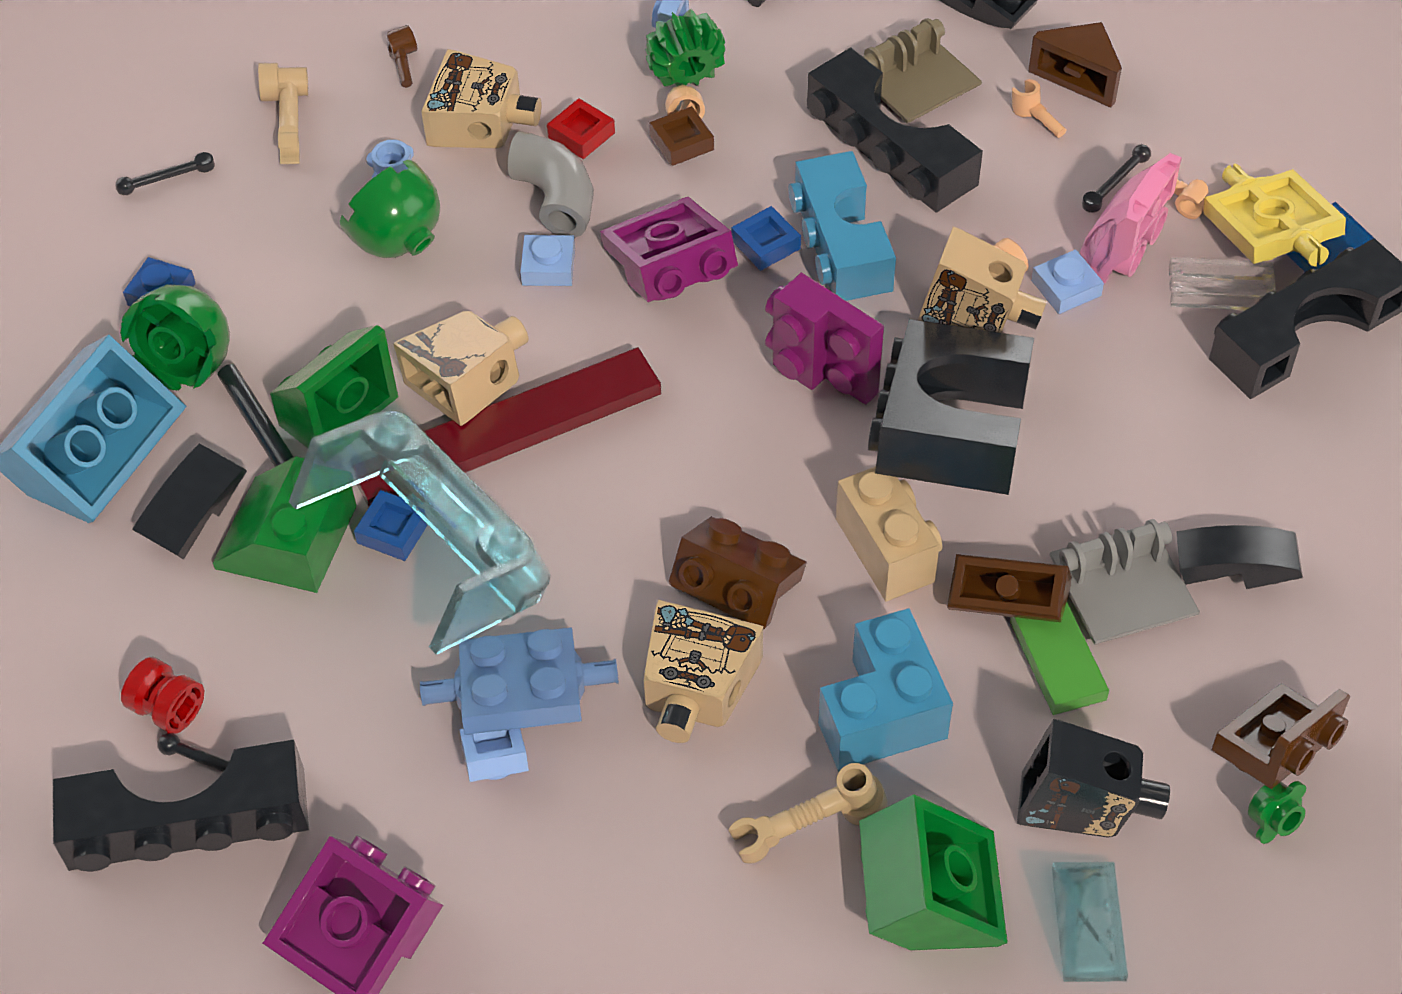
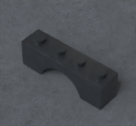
[807,47,983,213]
[1209,238,1402,399]
[53,739,309,872]

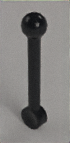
[1082,144,1151,213]
[115,152,215,195]
[157,733,229,772]

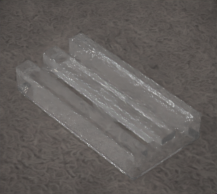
[1169,257,1276,310]

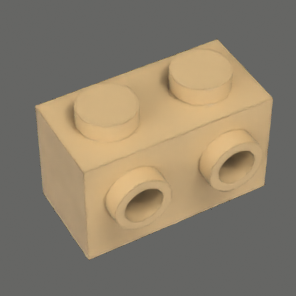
[836,466,942,602]

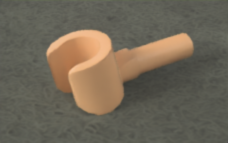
[1012,79,1066,138]
[1174,179,1208,219]

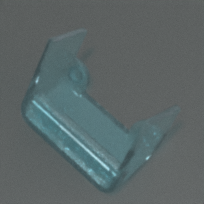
[289,411,551,655]

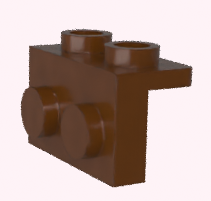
[669,516,807,630]
[1211,683,1350,789]

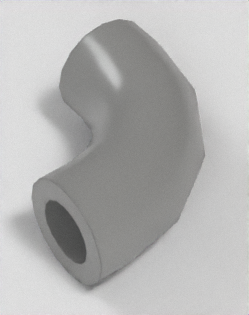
[508,131,594,238]

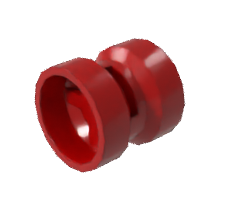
[121,656,205,734]

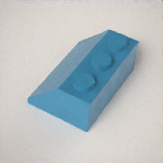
[0,334,187,523]

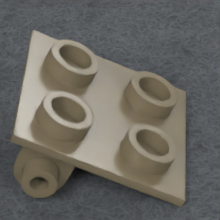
[863,18,982,124]

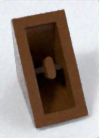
[1028,22,1122,108]

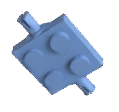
[420,627,619,735]

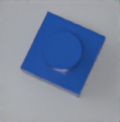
[731,206,801,271]
[123,257,196,306]
[354,490,431,561]

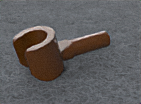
[387,25,418,88]

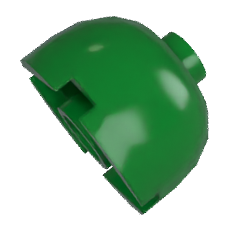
[339,160,440,258]
[120,285,230,391]

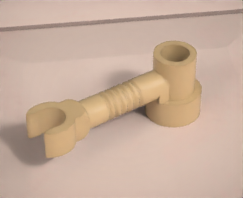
[258,63,308,164]
[729,763,887,863]

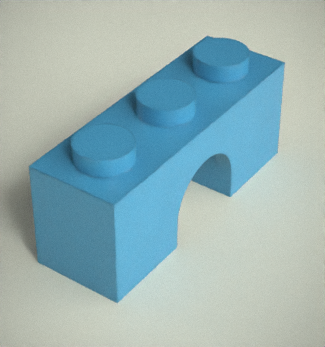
[788,151,896,301]

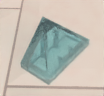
[1052,862,1128,982]

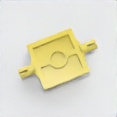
[1204,164,1346,267]

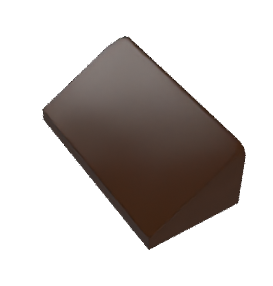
[947,554,1072,623]

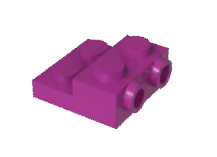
[600,196,738,303]
[765,272,884,405]
[262,835,444,994]

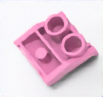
[1080,153,1182,284]

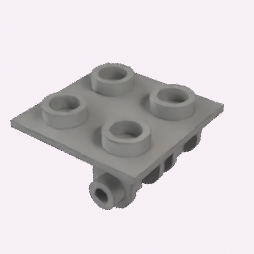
[1050,519,1200,645]

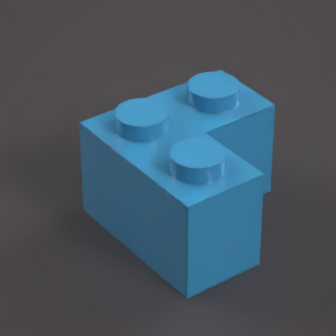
[818,608,953,772]

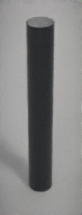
[218,364,294,467]

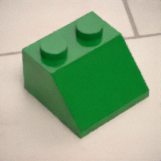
[270,325,399,459]
[213,456,357,593]
[859,794,1008,951]

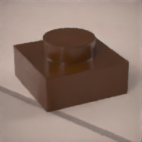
[649,106,714,166]

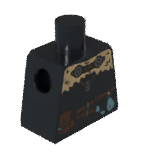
[1017,719,1170,838]

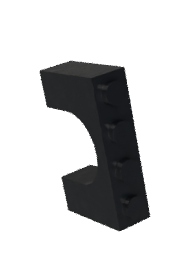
[868,319,1034,495]

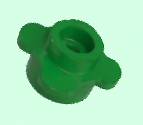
[1248,781,1306,844]

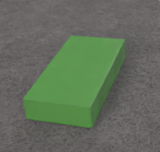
[1010,602,1109,715]

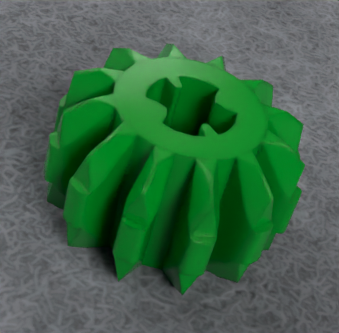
[645,9,726,86]

